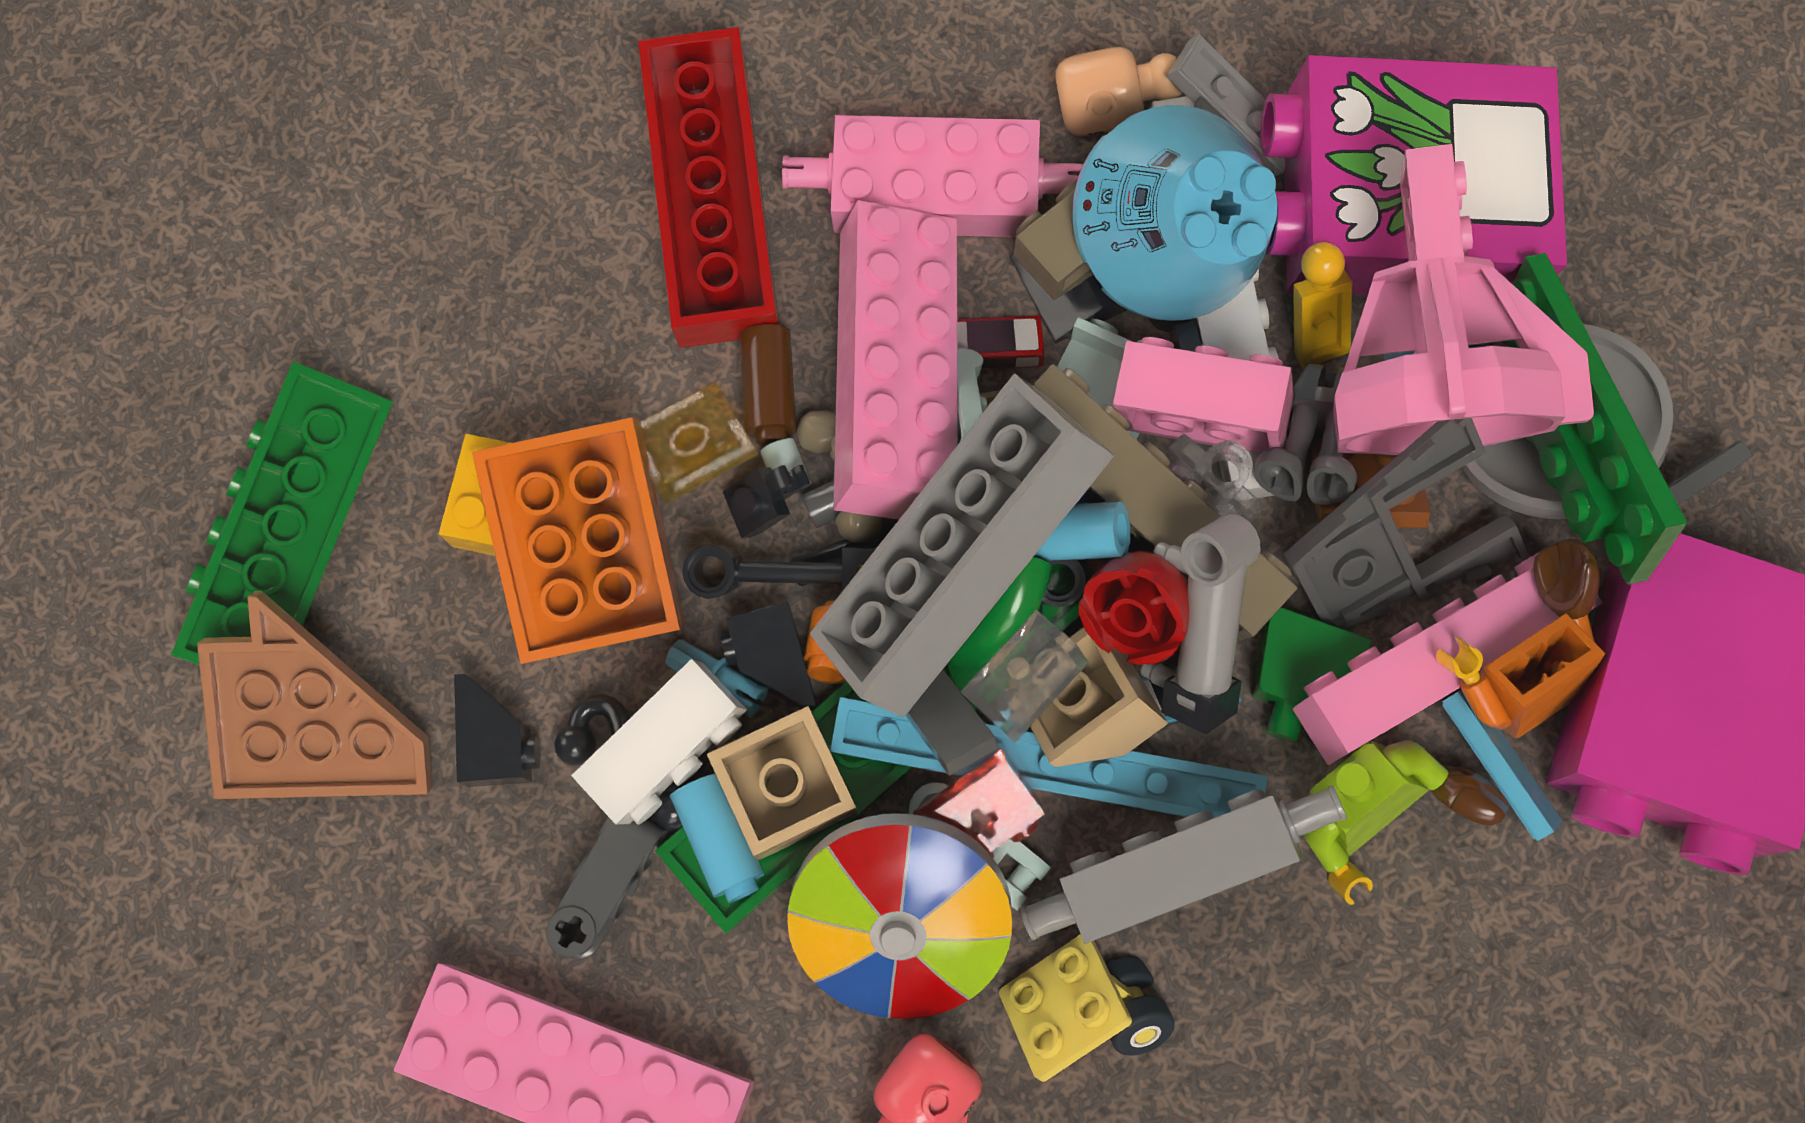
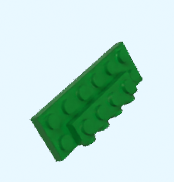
[1502,253,1687,585]
[171,361,393,666]

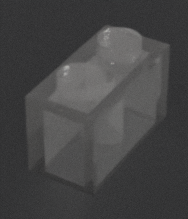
[961,610,1089,744]

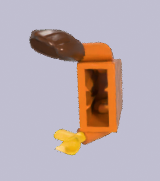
[1436,538,1605,738]

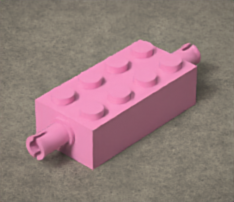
[782,115,1083,237]

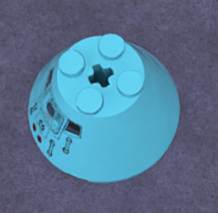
[1072,105,1277,321]

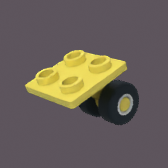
[999,934,1175,1082]

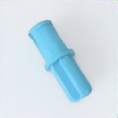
[665,639,768,718]

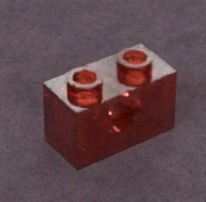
[913,749,1045,858]

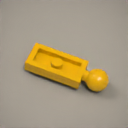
[1294,242,1352,369]

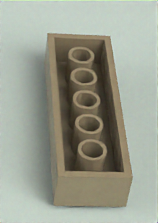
[1032,364,1298,642]

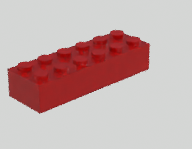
[638,27,780,348]

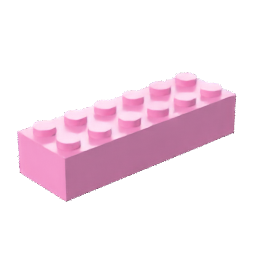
[833,200,958,520]
[394,963,755,1123]

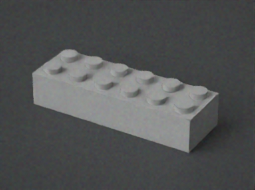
[809,373,1115,718]

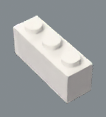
[571,659,747,825]

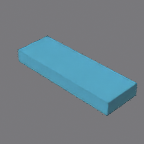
[1442,690,1563,841]

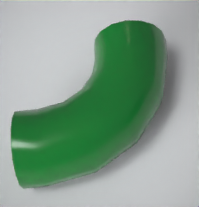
[949,557,1052,668]

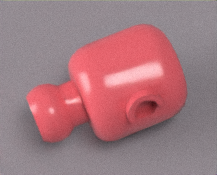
[873,1033,983,1123]

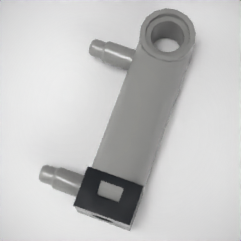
[1140,514,1261,734]

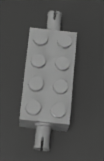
[1020,785,1347,944]

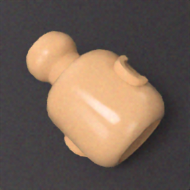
[1055,47,1182,137]

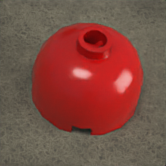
[1079,551,1190,665]

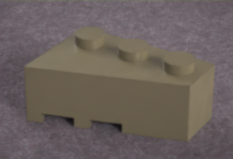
[1013,180,1094,301]

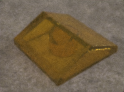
[640,382,758,504]

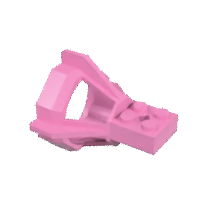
[1333,144,1594,455]

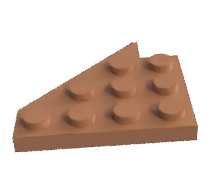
[197,592,433,799]

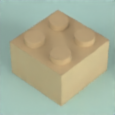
[707,706,858,861]

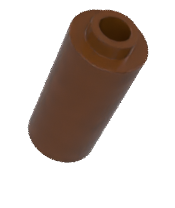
[739,324,797,446]

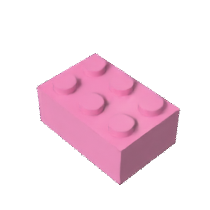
[1113,337,1294,454]

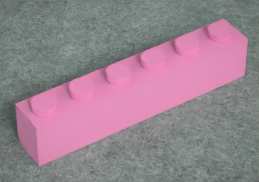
[1292,553,1603,765]

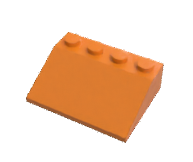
[472,417,685,664]

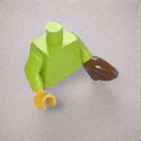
[1303,740,1509,905]

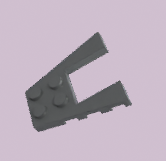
[1284,418,1530,629]

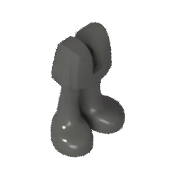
[1253,364,1358,505]

